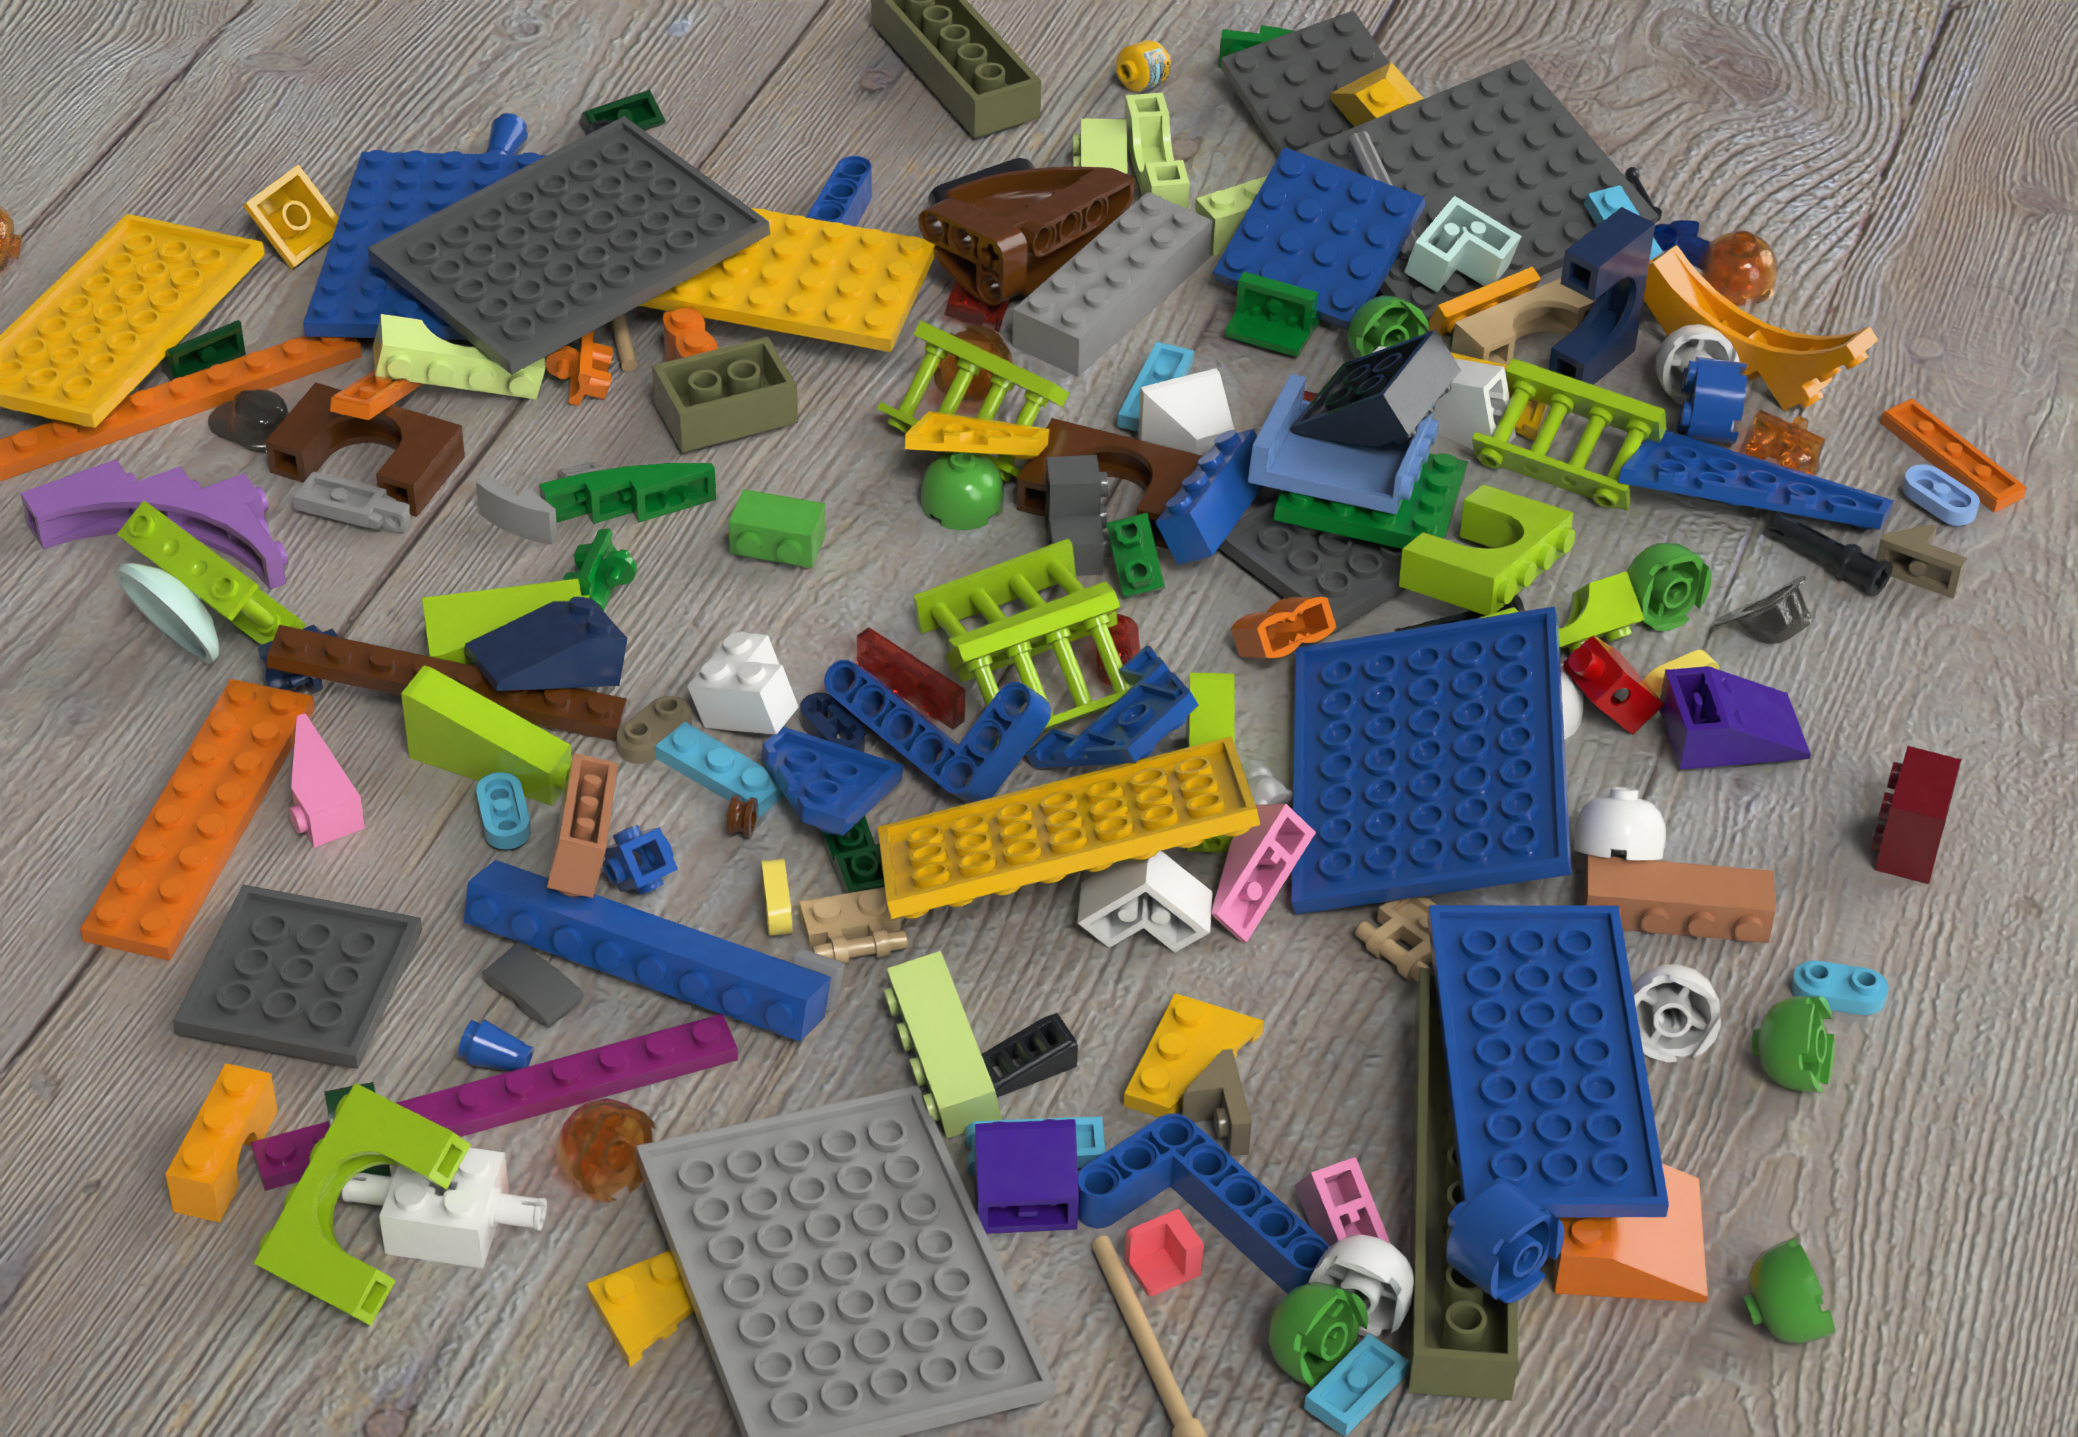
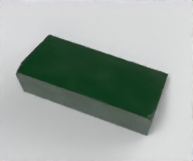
[579,89,666,132]
[161,320,246,381]

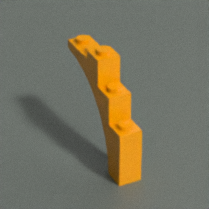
[1644,245,1878,411]

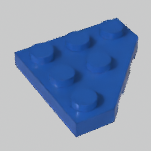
[761,727,904,835]

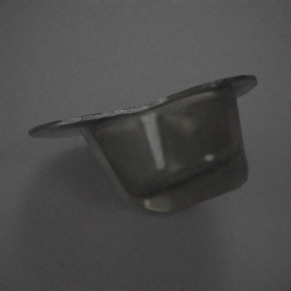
[208,389,289,453]
[1711,576,1812,644]

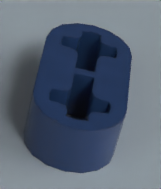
[800,693,865,752]

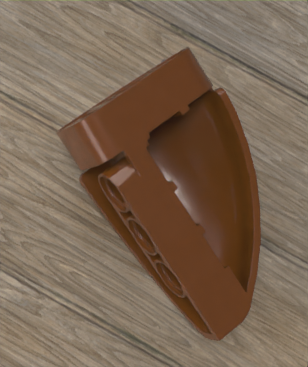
[918,166,1135,306]

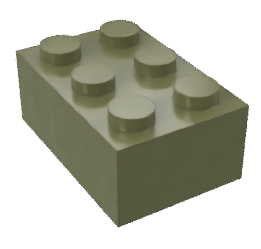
[652,337,798,453]

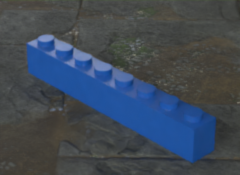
[464,860,831,1042]

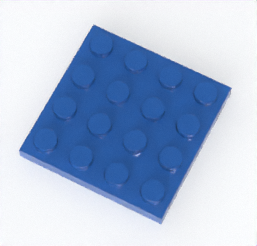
[1213,147,1426,329]

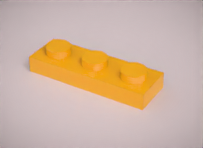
[1428,267,1541,336]

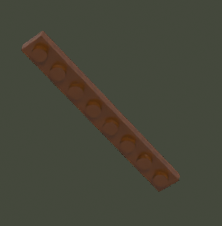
[267,625,627,741]

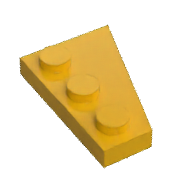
[905,411,1049,459]
[1123,993,1264,1117]

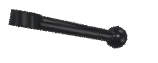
[1625,167,1662,222]

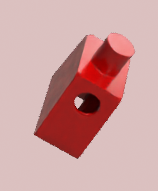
[1563,635,1665,735]

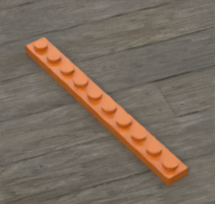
[0,336,362,481]

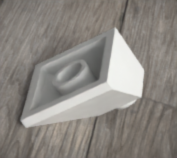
[1138,368,1235,456]

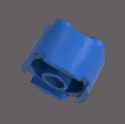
[1676,357,1747,444]
[1446,1178,1564,1303]

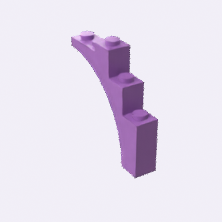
[21,459,288,590]

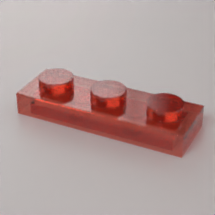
[857,627,965,730]

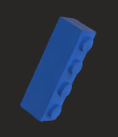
[1155,429,1263,565]

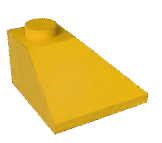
[1329,62,1424,127]
[242,164,339,269]

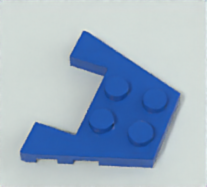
[1025,645,1199,768]

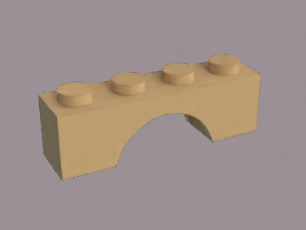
[1451,278,1596,365]

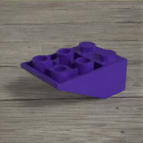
[1659,666,1811,770]

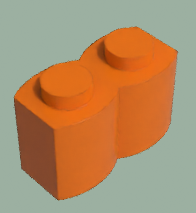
[663,307,718,362]
[1230,597,1337,658]

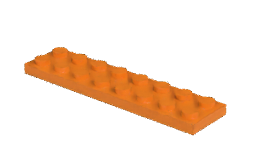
[80,679,315,961]

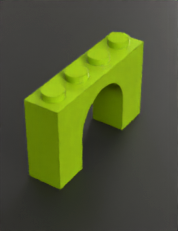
[1399,484,1575,616]
[254,1083,471,1326]

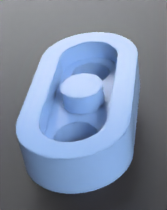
[1903,464,1980,526]

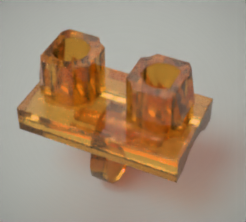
[1745,410,1826,476]

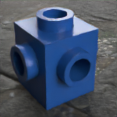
[603,825,678,895]

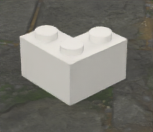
[687,632,798,735]
[1077,851,1213,953]

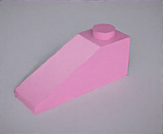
[288,713,365,848]
[1211,804,1316,942]
[1294,1157,1391,1246]

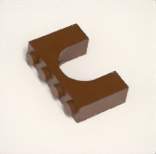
[265,382,465,517]
[1017,418,1202,549]

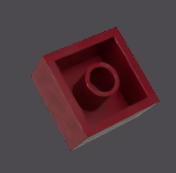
[1870,746,1962,884]

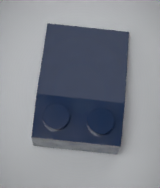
[464,597,628,691]

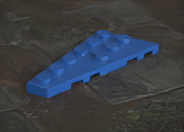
[1618,430,1894,529]

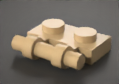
[799,887,908,964]
[1355,896,1437,982]

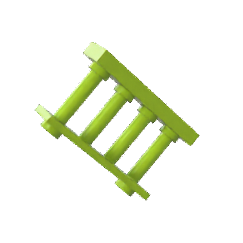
[877,320,1070,483]
[1472,358,1666,511]
[117,500,307,645]
[913,538,1118,683]
[945,591,1132,750]

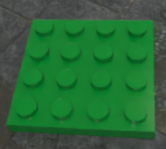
[1274,453,1468,549]

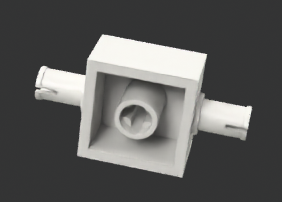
[342,1148,547,1269]

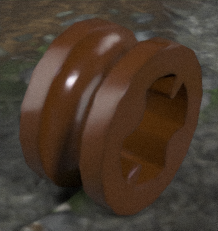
[726,795,758,838]

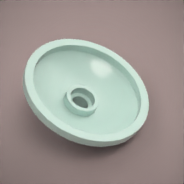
[113,563,219,664]

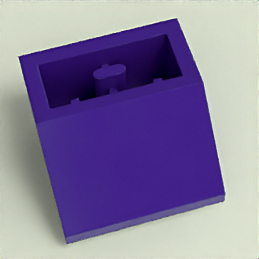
[974,1119,1079,1234]

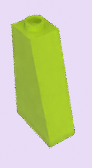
[422,579,590,666]
[401,665,572,806]
[1185,672,1235,853]

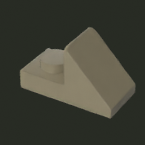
[1876,524,1967,599]
[1182,1049,1252,1156]

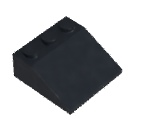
[1290,329,1461,447]

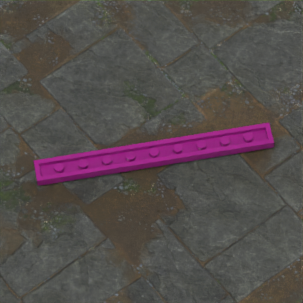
[251,1014,738,1191]

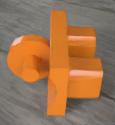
[545,330,613,406]

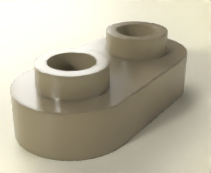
[617,696,692,764]

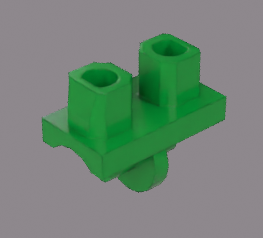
[1106,513,1166,599]
[563,528,638,611]

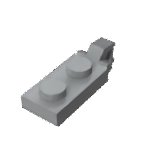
[292,471,412,533]

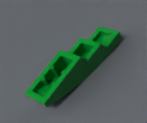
[539,463,716,524]

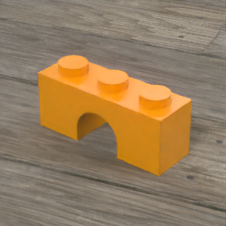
[165,1063,278,1223]

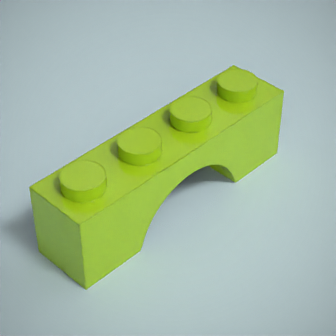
[1481,571,1645,654]

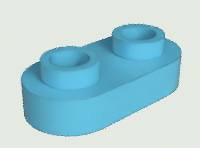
[476,772,531,849]
[1791,960,1889,1015]

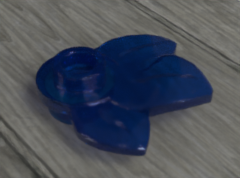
[1653,220,1722,270]

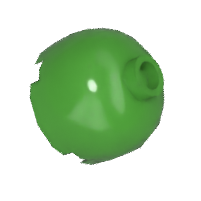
[1347,295,1429,359]
[921,452,1004,530]
[1627,543,1711,631]
[1751,996,1835,1093]
[1742,1237,1835,1344]
[1269,1282,1368,1388]

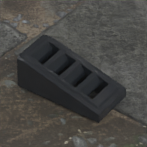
[981,1013,1078,1097]

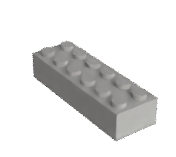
[1012,192,1213,377]

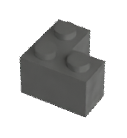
[1044,455,1111,576]

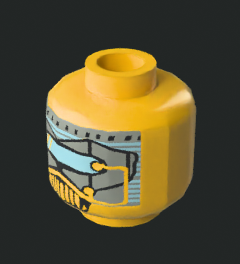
[1116,40,1171,93]

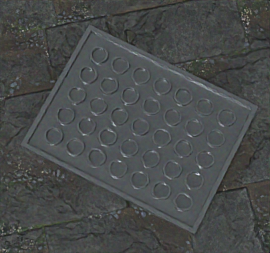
[1297,59,1659,321]
[368,116,770,375]

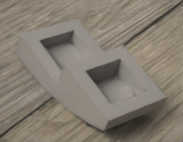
[476,475,558,544]

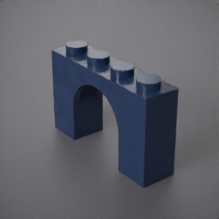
[1548,207,1655,385]

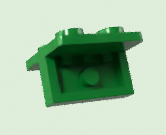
[1225,271,1321,357]

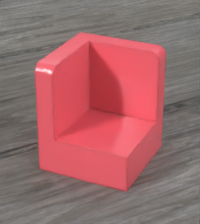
[1124,1208,1204,1296]

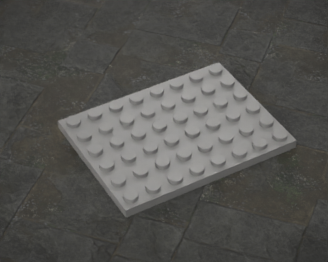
[636,1085,1056,1437]

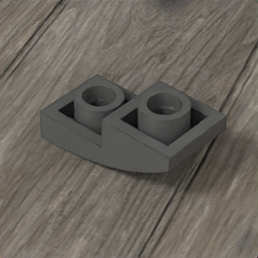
[482,943,584,1026]

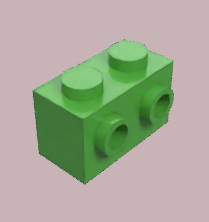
[729,489,826,568]

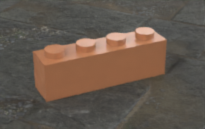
[547,753,618,898]
[1583,855,1776,943]

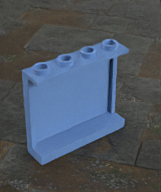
[1248,374,1439,514]

